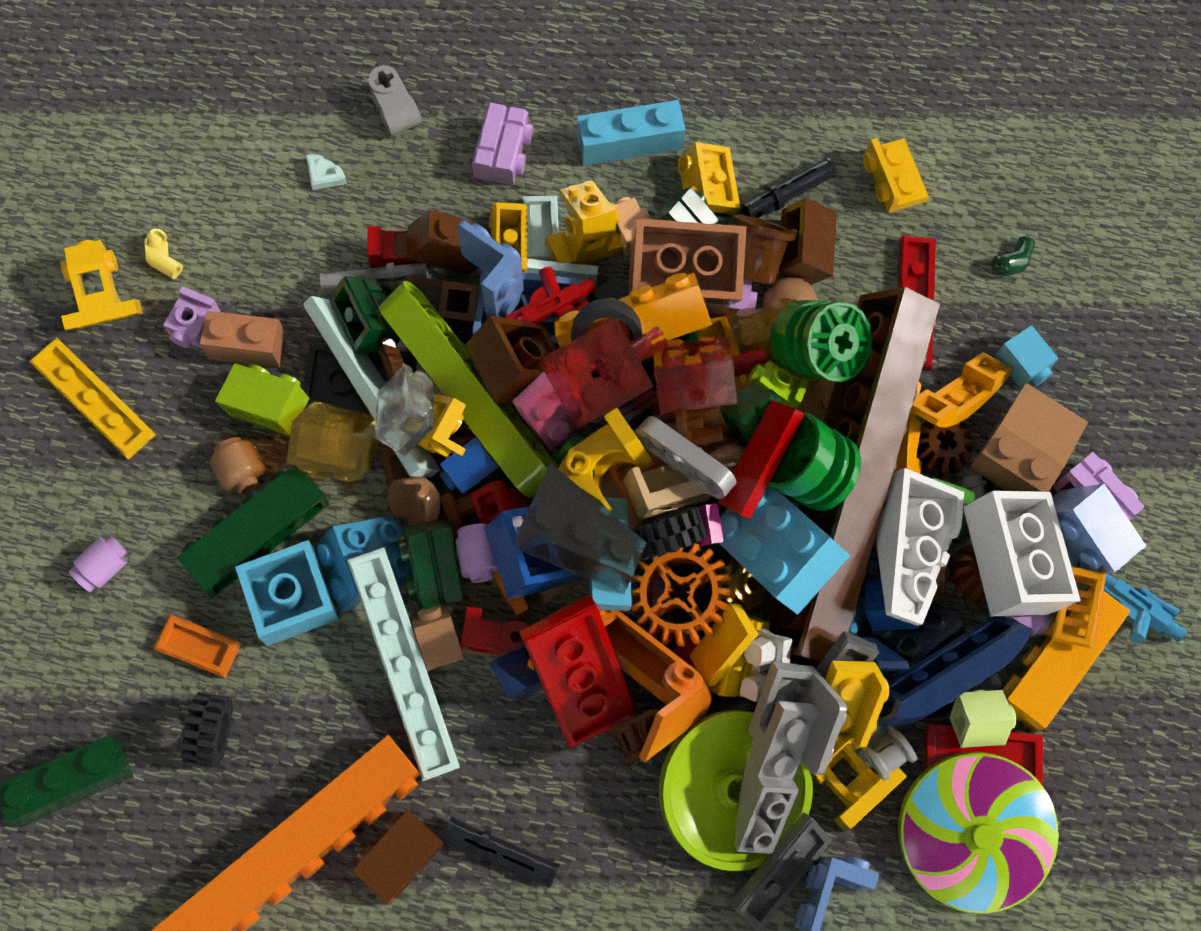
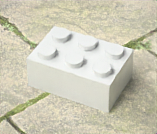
[963,491,1081,617]

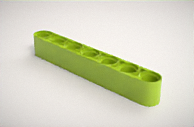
[379,281,559,498]

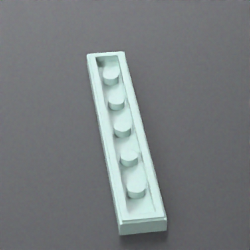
[303,296,440,477]
[347,548,460,781]

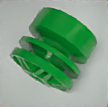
[770,300,872,382]
[768,411,862,511]

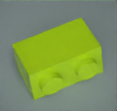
[215,363,310,436]

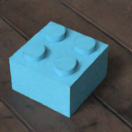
[235,540,339,646]

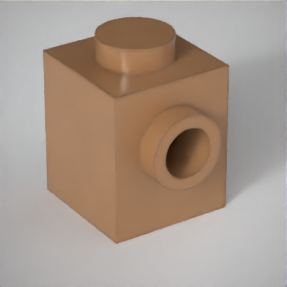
[412,606,464,671]

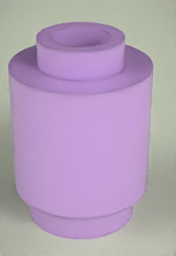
[455,524,498,583]
[68,537,127,592]

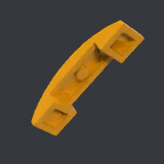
[910,352,1013,428]

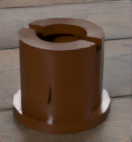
[733,215,796,284]

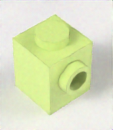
[950,690,1016,748]

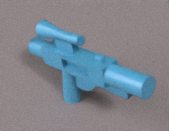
[1103,573,1187,644]

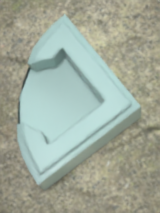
[306,154,347,190]

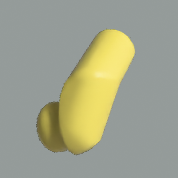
[144,229,183,279]

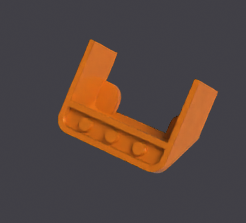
[527,595,712,762]

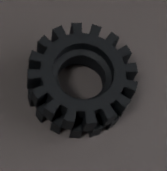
[630,506,707,560]
[180,692,234,768]

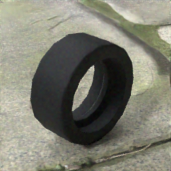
[571,298,644,376]

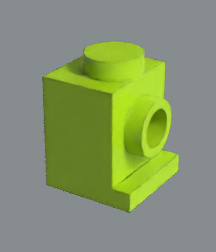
[746,360,809,409]

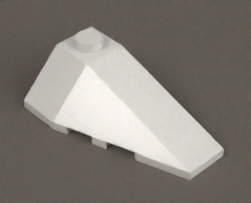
[876,468,964,626]

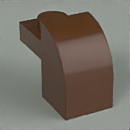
[405,275,479,322]

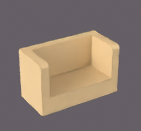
[623,447,712,522]

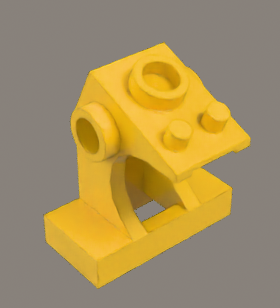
[544,180,623,265]
[60,240,143,330]
[556,407,654,512]
[811,732,907,832]

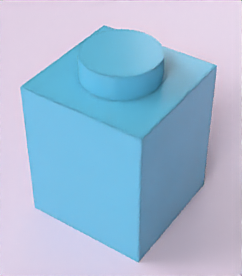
[995,325,1059,389]

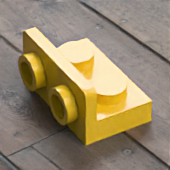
[863,138,929,213]
[678,142,741,215]
[407,393,466,458]
[825,661,889,747]

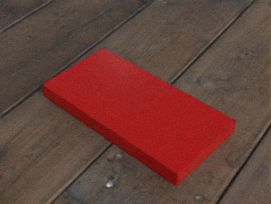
[519,596,638,749]

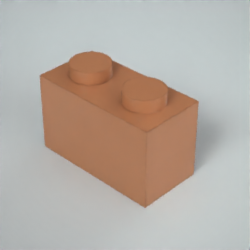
[200,311,286,368]

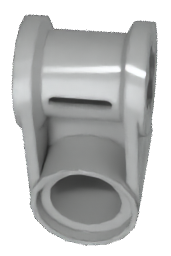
[368,65,422,136]
[860,724,918,782]

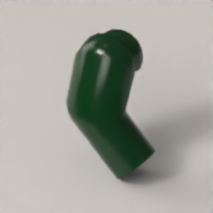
[991,236,1035,276]

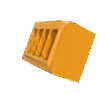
[1052,566,1106,649]

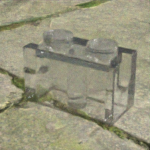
[374,364,434,456]

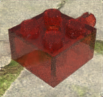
[539,318,668,429]
[654,334,738,413]

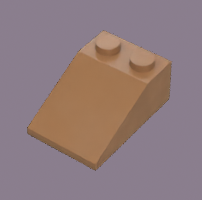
[970,383,1088,492]

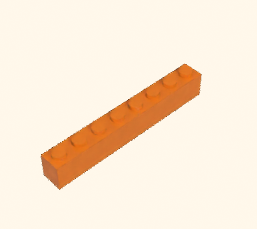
[151,735,421,931]

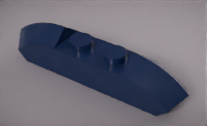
[877,616,1033,726]

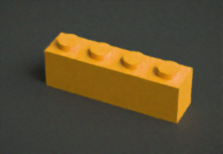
[555,273,712,370]
[1000,586,1131,733]

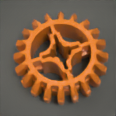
[630,543,734,647]

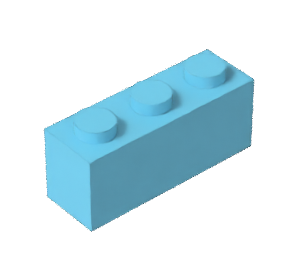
[577,100,686,166]

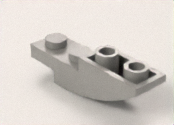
[735,701,820,854]

